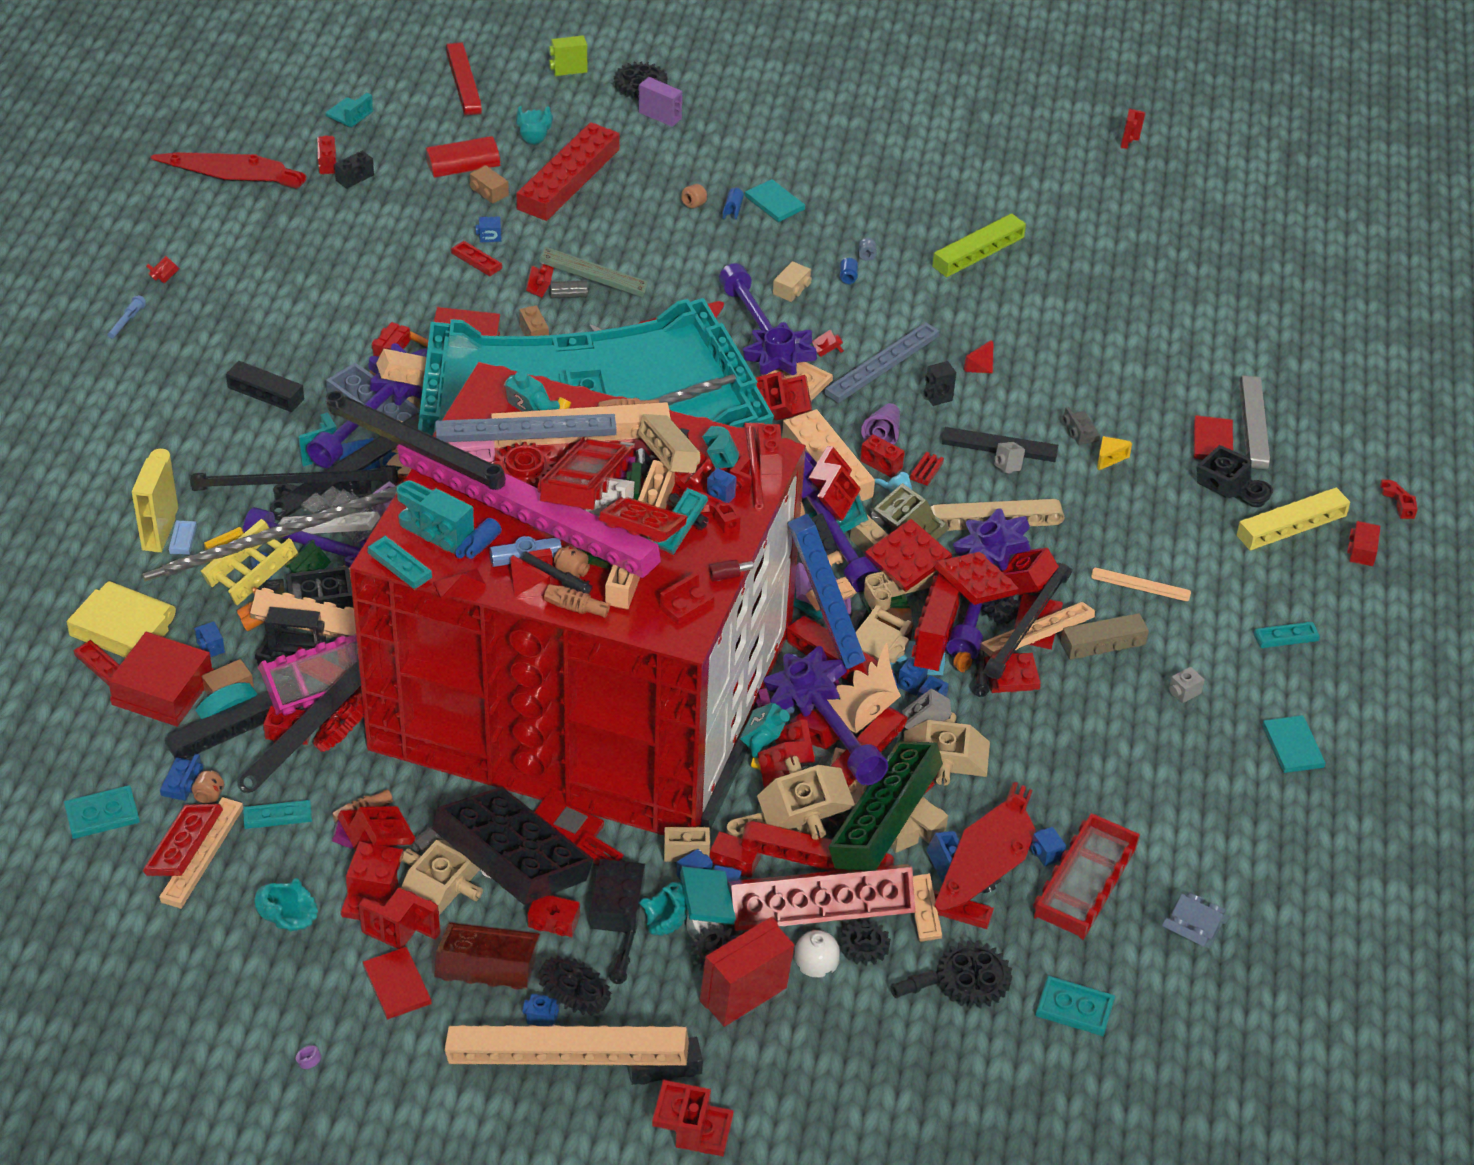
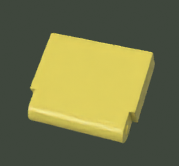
[132,449,178,553]
[67,581,176,658]

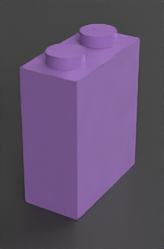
[638,77,682,127]

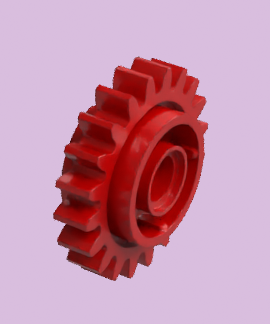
[494,442,556,487]

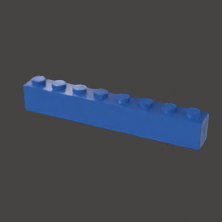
[788,514,866,669]

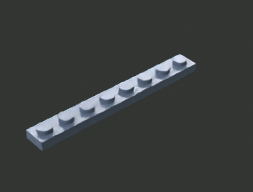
[825,323,940,403]
[436,414,617,442]

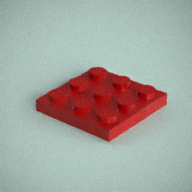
[599,497,688,542]
[865,519,952,592]
[934,552,1019,605]

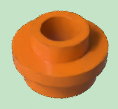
[953,652,972,672]

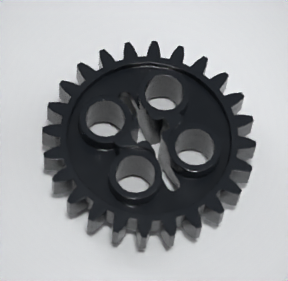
[614,61,668,99]
[936,941,1012,1009]
[538,956,612,1016]

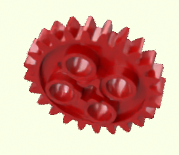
[313,692,364,752]

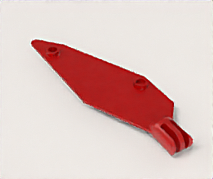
[151,152,307,189]
[934,782,1036,911]

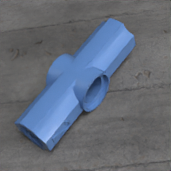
[490,536,561,567]

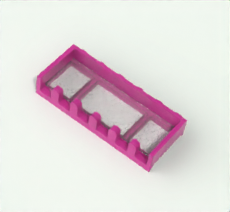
[257,633,361,716]

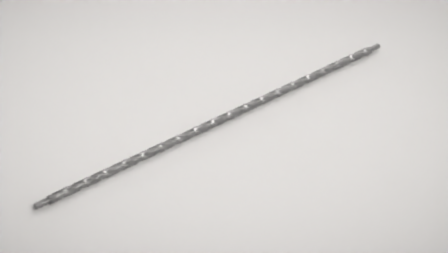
[142,374,736,582]

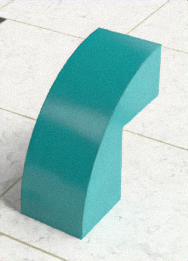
[702,426,739,469]
[195,683,258,720]

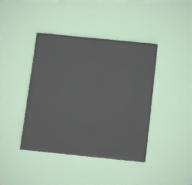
[554,807,588,834]

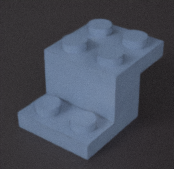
[1162,892,1229,948]

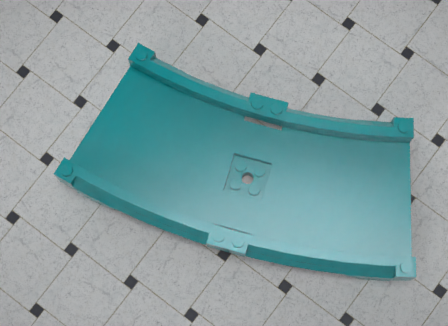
[418,298,774,436]

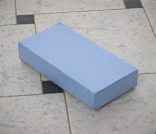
[169,520,197,555]

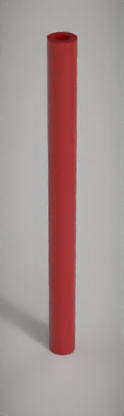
[747,426,764,509]

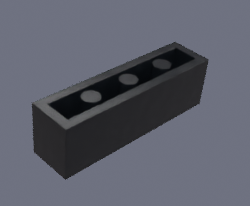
[226,361,304,413]

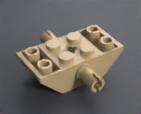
[903,712,990,786]
[757,756,855,839]
[401,840,483,915]

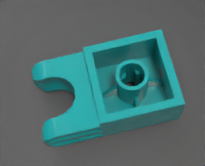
[397,481,474,555]

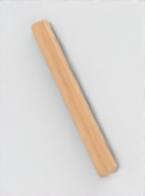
[1091,567,1191,602]

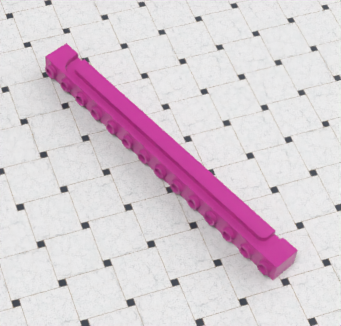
[397,444,661,578]

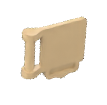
[856,605,913,663]

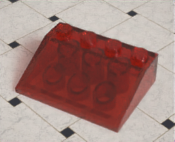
[434,922,540,990]

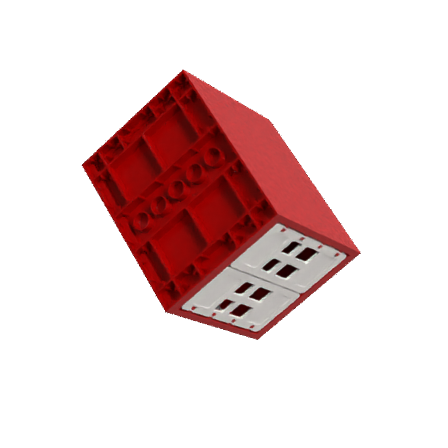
[350,362,806,835]

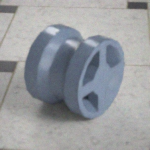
[859,238,877,261]

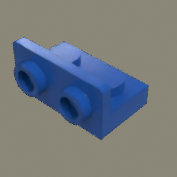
[160,754,203,801]

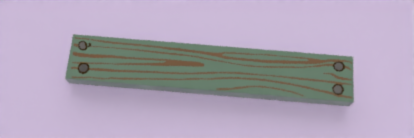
[540,247,648,297]

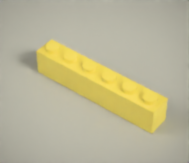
[1236,487,1350,550]

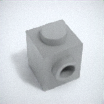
[994,442,1025,474]
[1169,667,1205,704]

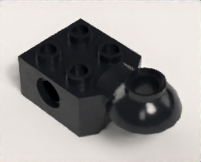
[1196,445,1273,508]

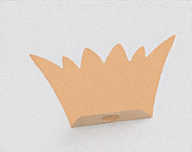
[812,643,901,734]

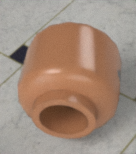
[681,184,707,209]
[554,545,590,578]
[191,771,225,804]

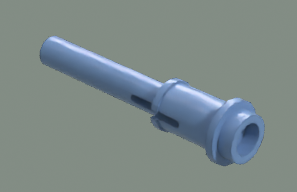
[108,295,146,339]

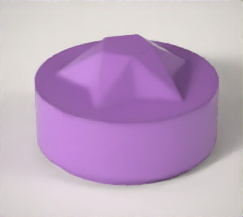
[296,1046,322,1069]

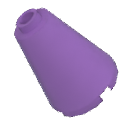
[861,403,900,445]

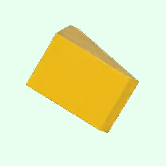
[1097,436,1132,470]

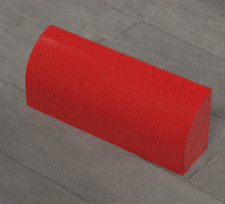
[426,136,501,178]

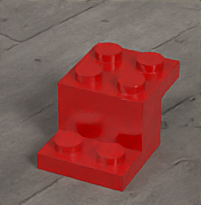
[756,371,812,421]
[809,446,861,521]
[985,652,1041,693]
[758,720,815,788]
[337,806,415,849]
[341,841,404,921]
[359,888,440,949]
[652,1080,734,1157]

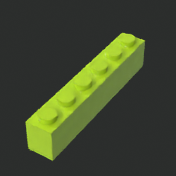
[932,213,1026,277]

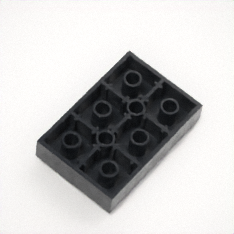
[432,786,594,904]

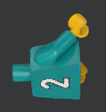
[504,371,572,412]
[740,703,790,770]

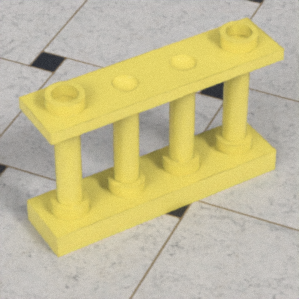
[201,519,298,606]

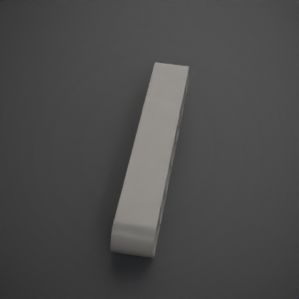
[1239,375,1270,470]

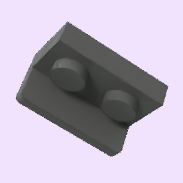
[1062,407,1100,446]

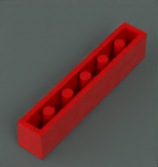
[787,616,893,684]

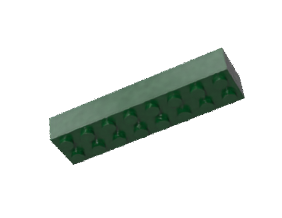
[828,741,943,871]

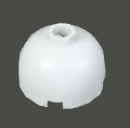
[794,930,840,977]

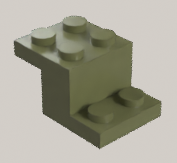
[874,483,949,540]

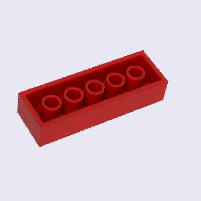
[911,573,961,671]

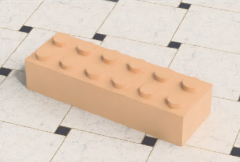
[782,409,875,501]

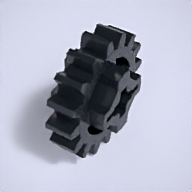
[982,595,1019,624]
[840,919,891,966]
[690,924,737,971]

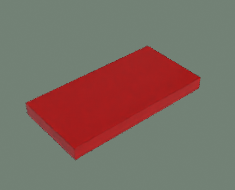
[143,804,223,876]

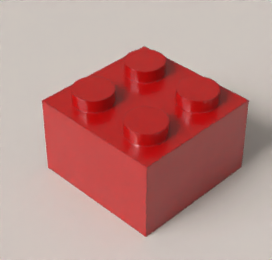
[1001,547,1059,595]

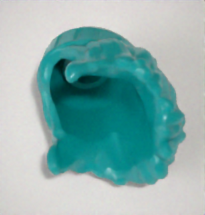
[516,106,553,145]
[254,878,318,932]
[639,882,687,936]

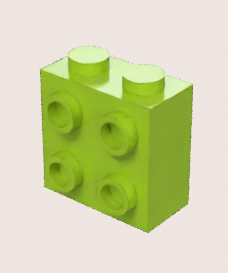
[549,35,587,76]

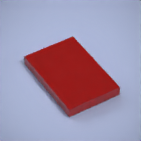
[1194,415,1233,459]
[1014,594,1063,650]
[535,796,604,845]
[363,947,432,1020]

